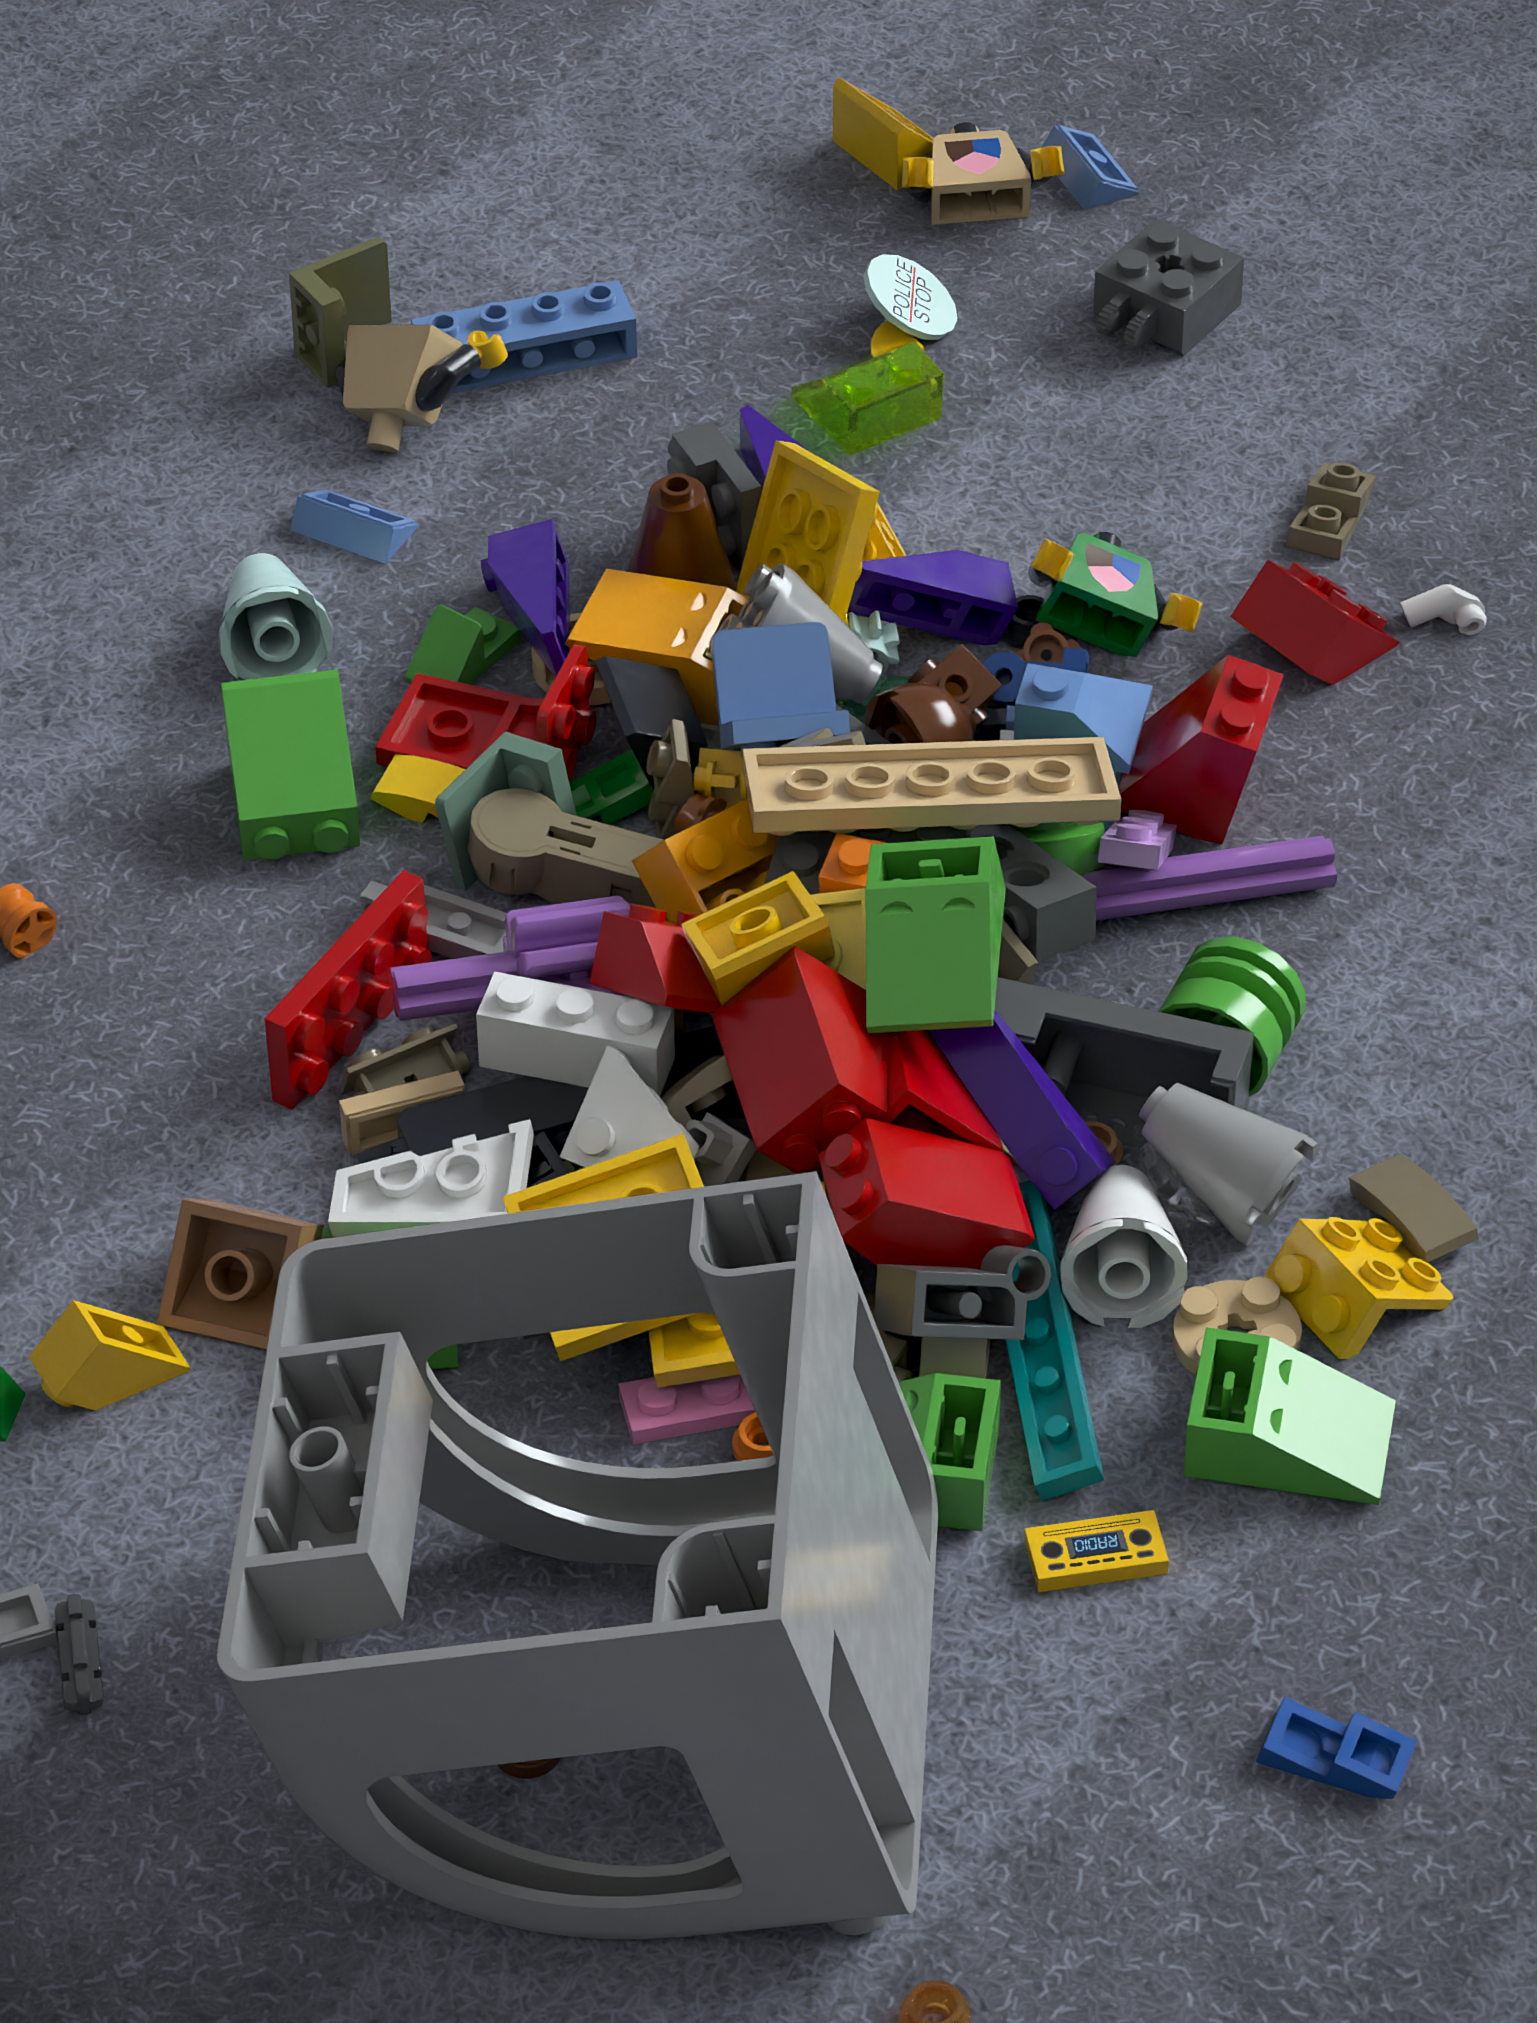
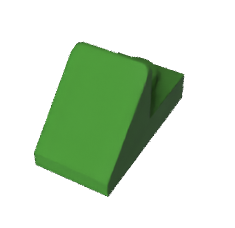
[405,605,520,685]

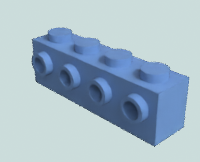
[411,280,637,393]

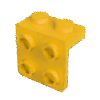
[1264,1217,1453,1359]

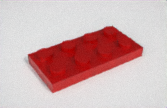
[264,870,431,1110]

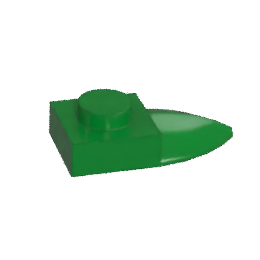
[570,749,654,825]

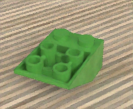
[865,836,1006,1033]
[1183,1327,1396,1505]
[899,1373,1001,1532]

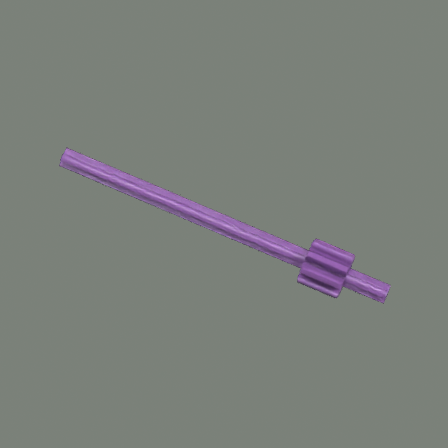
[390,836,1337,1021]

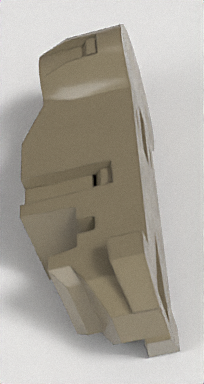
[468,788,664,908]

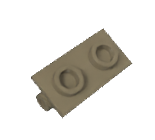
[339,1023,471,1098]

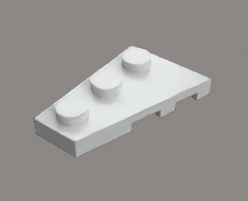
[328,1119,534,1237]

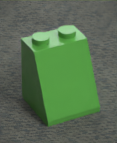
[221,669,360,860]

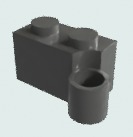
[874,1245,1051,1340]

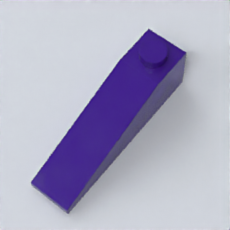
[481,518,570,678]
[928,1009,1116,1210]

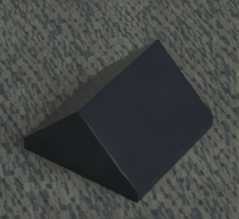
[595,656,709,789]

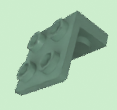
[435,732,577,891]

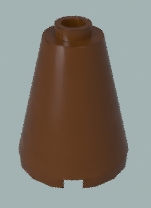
[627,473,736,591]

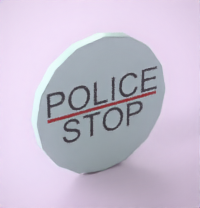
[863,254,958,340]

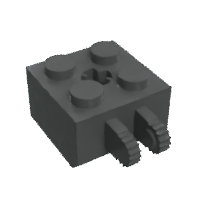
[1093,219,1244,355]

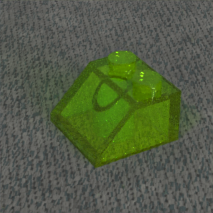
[791,341,944,456]

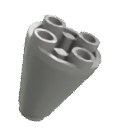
[718,564,882,704]

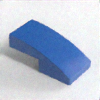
[1256,1697,1417,1799]

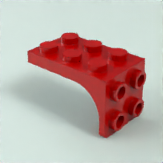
[375,644,597,782]

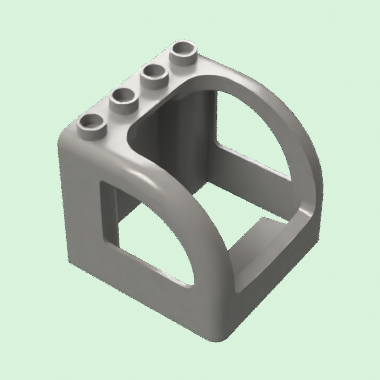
[217,1172,938,1940]

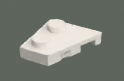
[560,1046,699,1168]

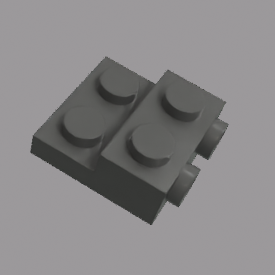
[667,421,761,572]

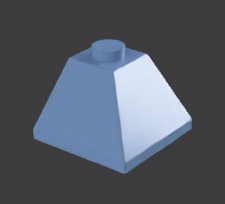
[1014,663,1153,774]

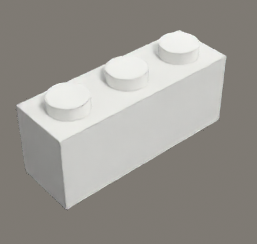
[476,972,675,1097]

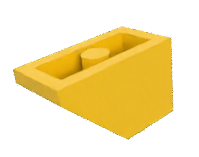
[28,1300,191,1411]

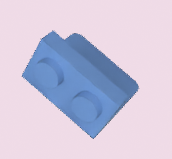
[711,622,851,758]

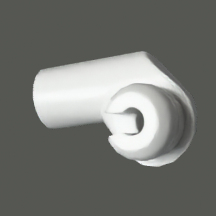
[1400,584,1487,635]

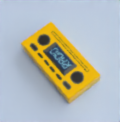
[1024,1510,1169,1592]

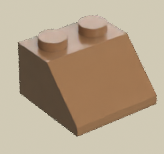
[157,1198,324,1350]

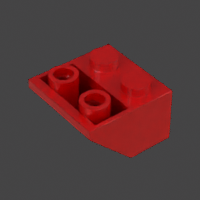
[1230,559,1400,685]

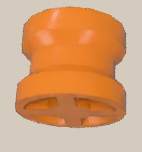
[0,883,57,958]

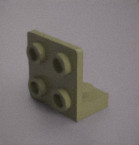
[289,237,392,388]

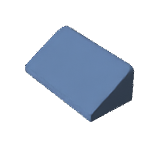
[1042,125,1140,210]
[290,489,419,564]

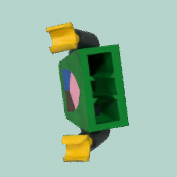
[1028,532,1203,657]

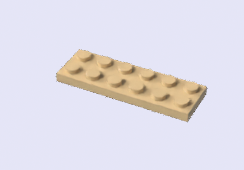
[742,737,1121,836]

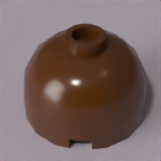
[864,682,976,744]

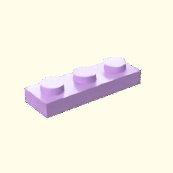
[1098,810,1177,870]

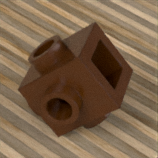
[907,644,1002,731]

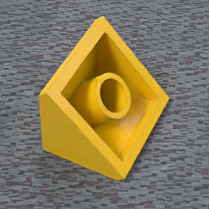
[833,77,933,190]
[681,871,835,1006]

